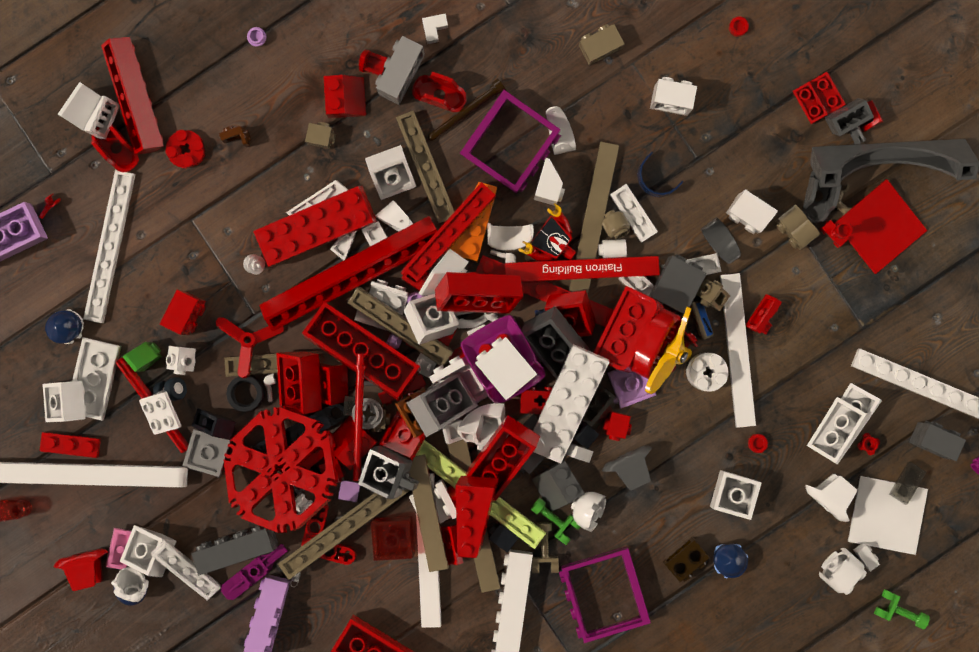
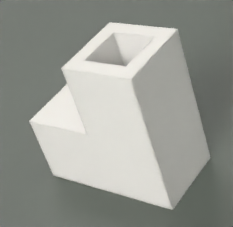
[422,14,448,44]
[566,443,593,463]

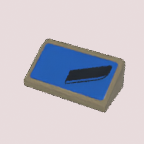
[689,300,714,340]

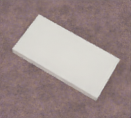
[72,337,122,421]

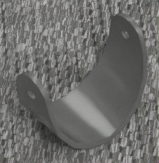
[701,217,741,264]

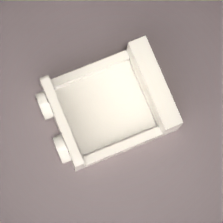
[475,337,537,400]

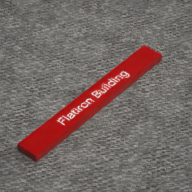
[505,256,660,282]

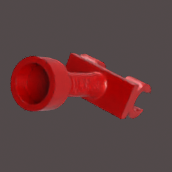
[820,220,853,248]

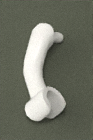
[456,313,498,329]

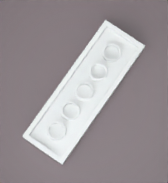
[533,344,610,464]

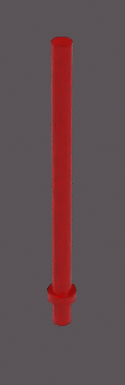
[353,353,366,481]

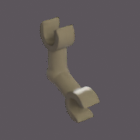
[836,182,851,215]

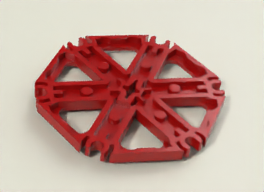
[223,407,338,533]

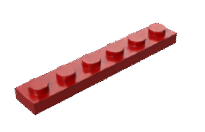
[403,182,496,282]

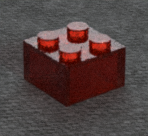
[371,516,415,561]

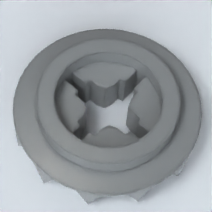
[352,398,383,429]

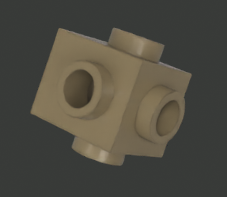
[696,279,730,311]

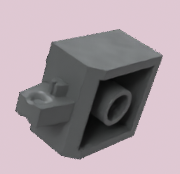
[358,445,419,499]

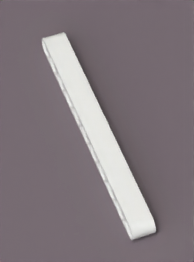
[0,462,188,487]

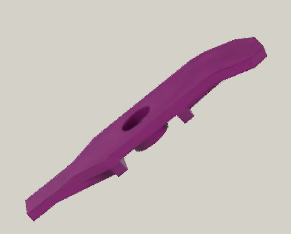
[221,544,288,600]

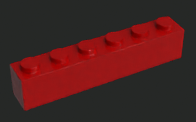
[101,37,164,155]

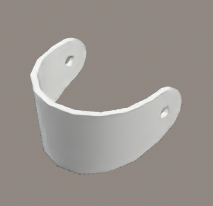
[546,106,576,155]
[375,200,413,232]
[487,223,533,251]

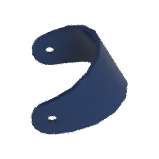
[637,151,684,198]

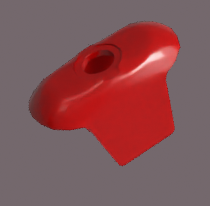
[412,72,466,112]
[91,124,139,172]
[53,548,109,591]

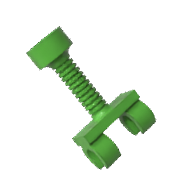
[530,498,580,545]
[874,589,930,630]

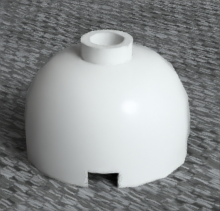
[571,492,606,532]

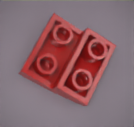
[792,72,846,124]

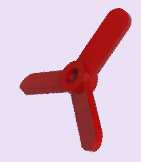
[216,317,284,378]

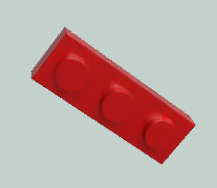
[40,432,101,458]

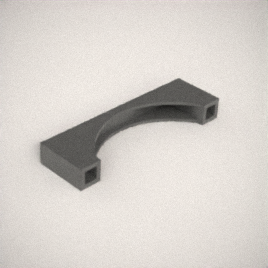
[810,139,979,188]

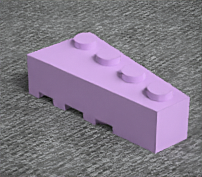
[244,574,291,652]

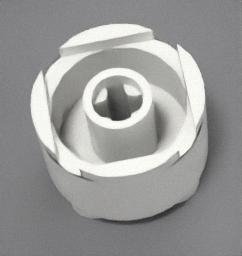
[686,353,728,391]
[819,548,867,595]

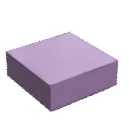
[338,479,361,502]

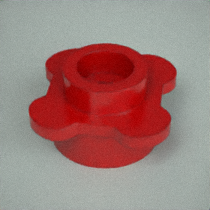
[857,433,880,455]

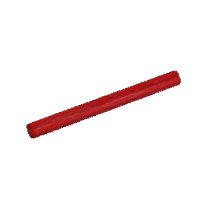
[116,357,189,453]

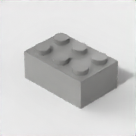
[375,36,425,105]
[407,372,478,437]

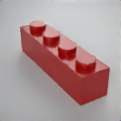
[378,374,427,406]

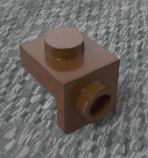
[219,126,251,147]

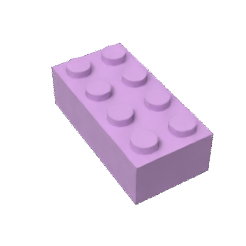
[0,202,48,261]

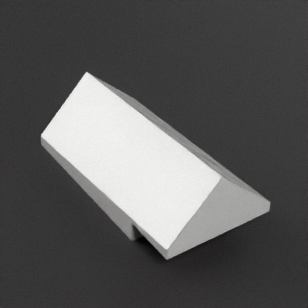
[807,383,882,464]

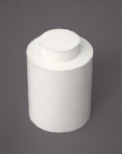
[598,239,627,259]

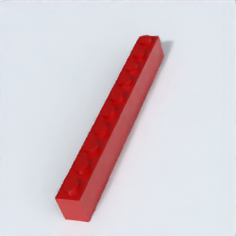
[259,216,437,331]

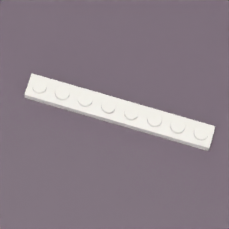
[851,349,979,419]

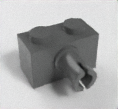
[825,98,874,145]

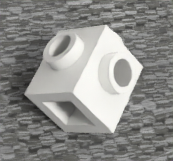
[166,346,196,375]

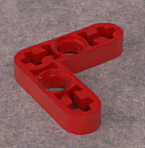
[301,503,356,565]

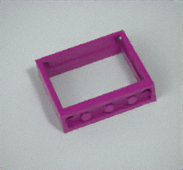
[460,90,561,194]
[559,546,651,643]

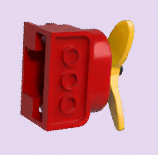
[593,286,692,394]

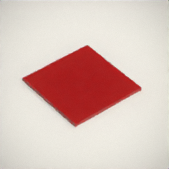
[834,179,927,274]

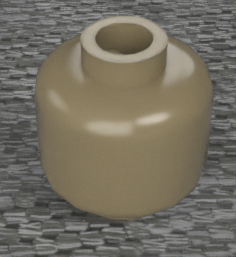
[602,210,630,240]

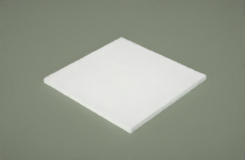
[848,476,928,555]

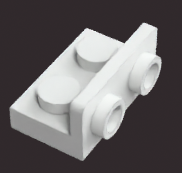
[369,279,410,315]

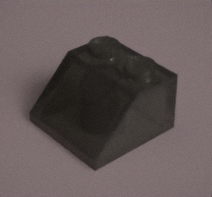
[582,384,619,430]

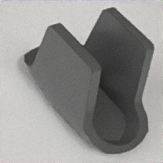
[802,171,841,223]
[602,445,652,491]

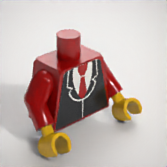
[518,203,576,261]

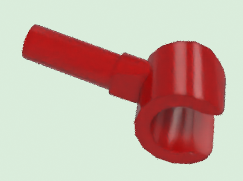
[39,193,60,219]

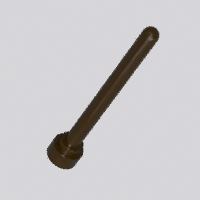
[428,78,507,141]

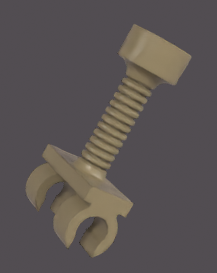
[532,522,559,574]

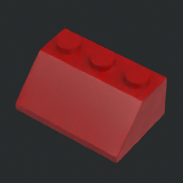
[276,351,322,415]

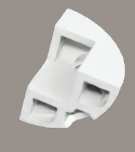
[457,403,505,450]

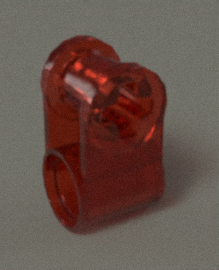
[0,499,32,521]

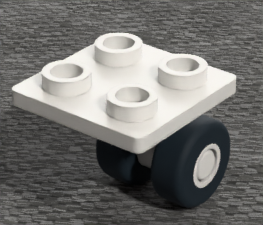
[139,377,187,434]

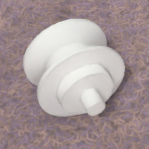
[243,254,265,275]

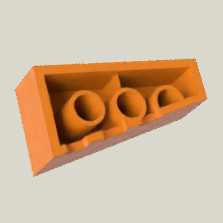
[445,182,497,263]

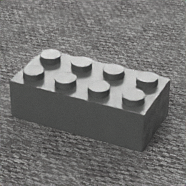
[522,306,592,380]
[191,525,279,576]

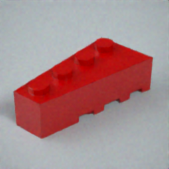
[455,476,499,558]

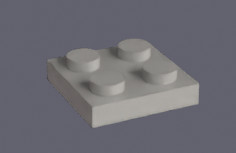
[183,429,231,477]

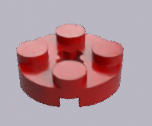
[165,130,205,169]

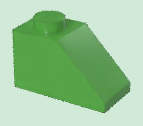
[123,342,162,372]

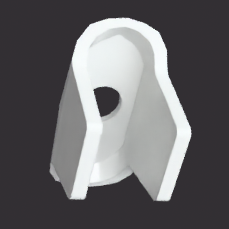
[806,474,857,522]

